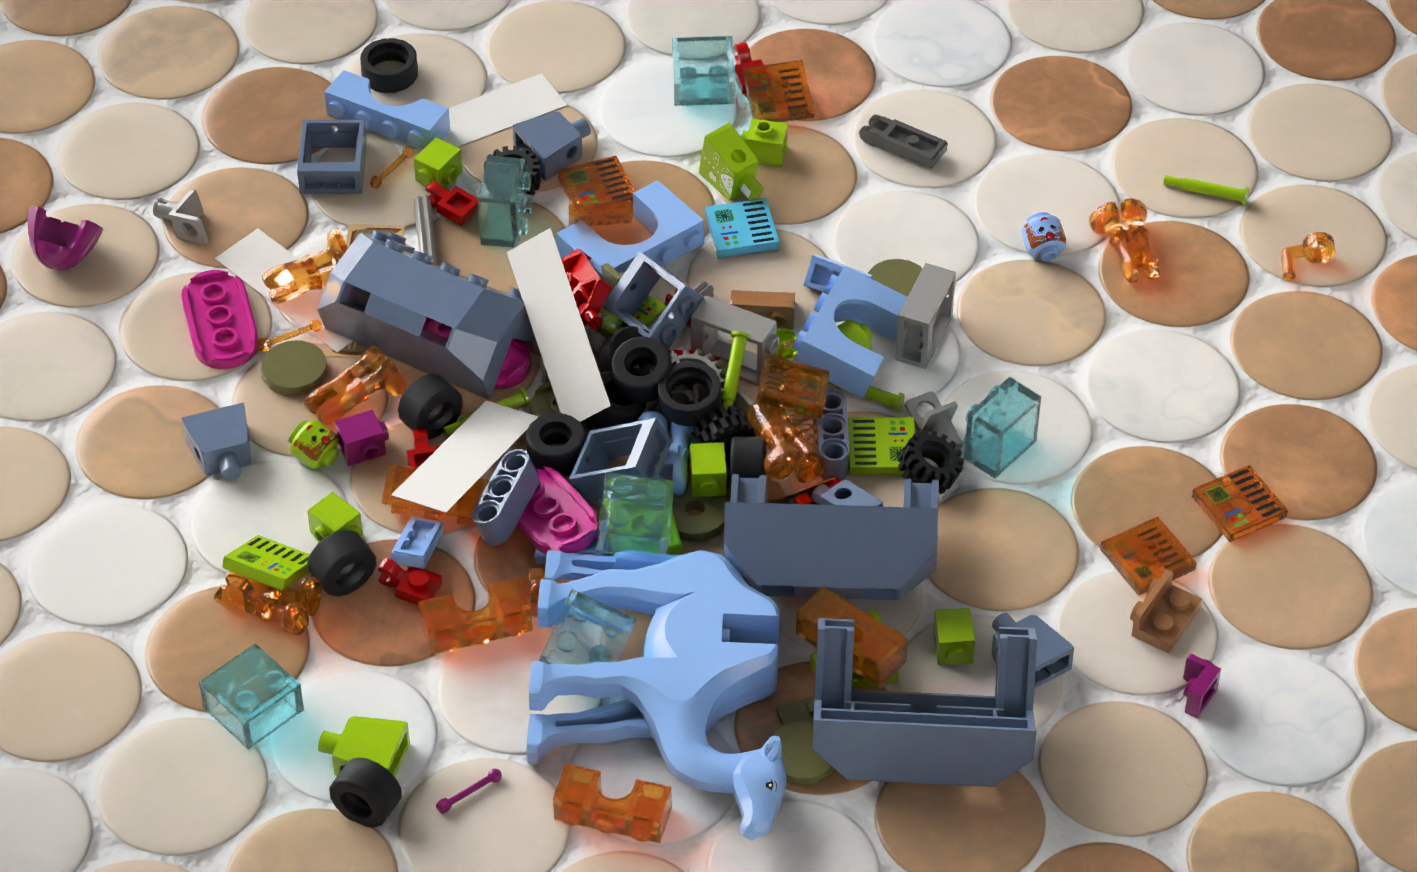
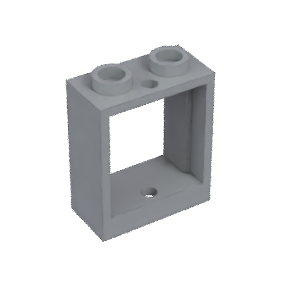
[895,263,956,369]
[691,295,779,388]

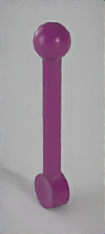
[436,768,502,814]

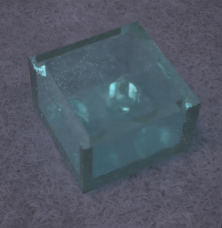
[672,36,735,106]
[478,156,533,248]
[963,377,1041,479]
[596,472,674,555]
[538,589,636,665]
[199,643,304,750]

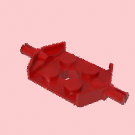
[561,249,612,330]

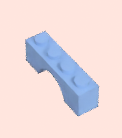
[324,70,450,149]

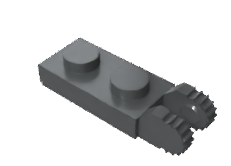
[859,114,948,168]

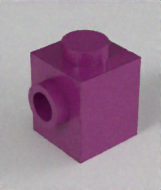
[335,409,389,466]

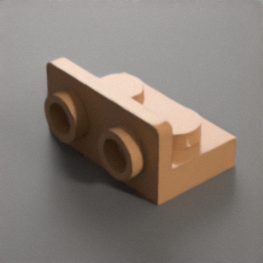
[729,290,795,330]
[1130,569,1202,654]

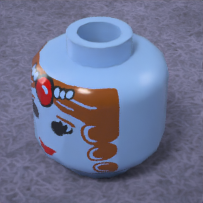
[1021,212,1067,262]

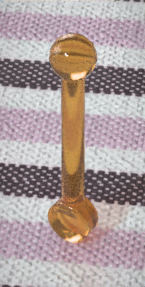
[370,147,414,189]
[257,319,322,352]

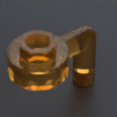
[1281,232,1335,281]
[522,568,572,603]

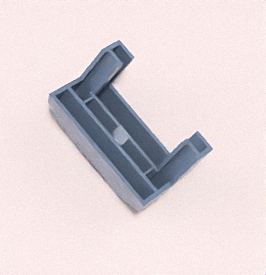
[317,230,533,400]
[724,474,939,600]
[812,618,1037,787]

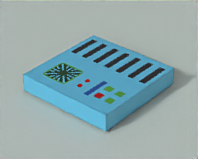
[705,198,780,258]

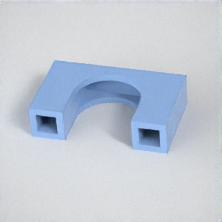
[556,180,704,280]
[792,265,907,399]

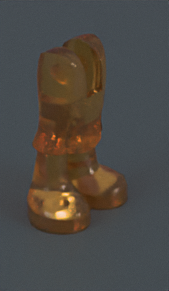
[1089,198,1160,283]
[262,227,348,304]
[304,346,407,425]
[747,403,825,484]
[214,571,322,635]

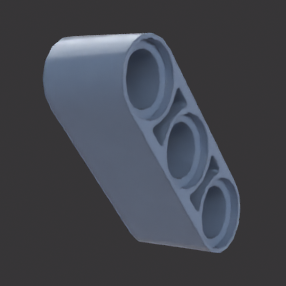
[816,388,849,482]
[472,449,540,546]

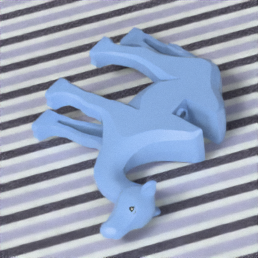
[527,550,787,840]

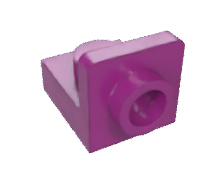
[1183,654,1221,718]

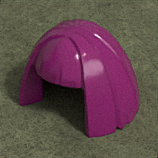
[28,206,103,270]

